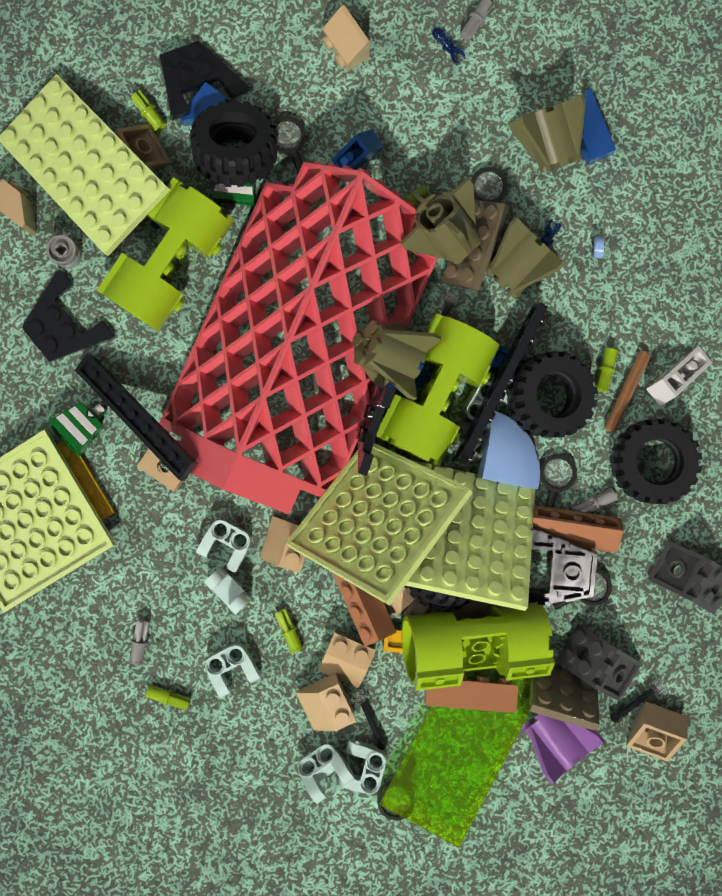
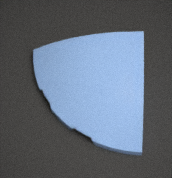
[477,411,540,489]

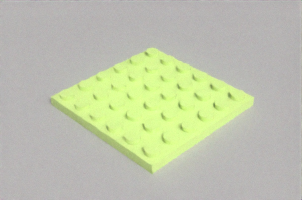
[0,429,116,613]
[286,443,472,606]
[405,459,535,611]

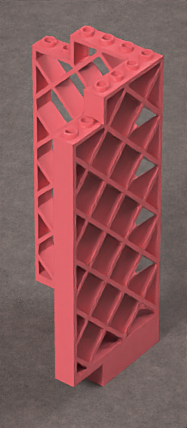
[159,161,438,514]

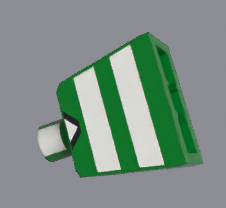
[212,183,256,206]
[49,403,106,457]

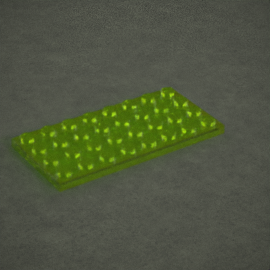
[379,668,530,848]

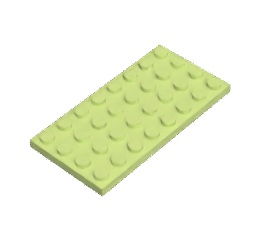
[0,74,170,256]

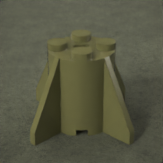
[508,95,586,173]
[400,178,481,264]
[486,217,566,299]
[352,320,441,400]

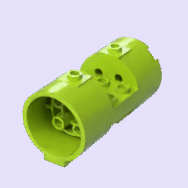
[97,177,234,332]
[376,313,500,468]
[402,602,555,691]

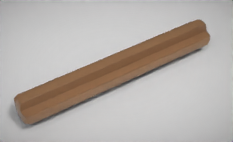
[604,350,651,432]

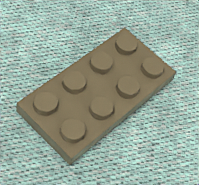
[441,200,510,291]

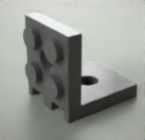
[648,540,722,614]
[555,624,642,701]

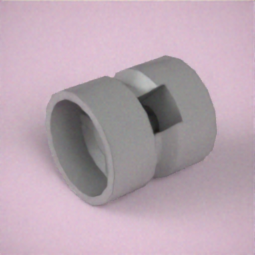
[46,235,83,269]

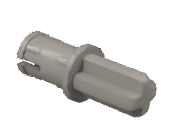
[460,0,494,41]
[573,487,618,513]
[129,619,150,665]

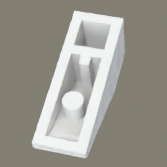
[646,346,713,406]

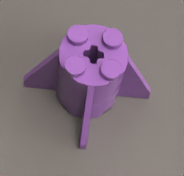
[521,713,605,785]

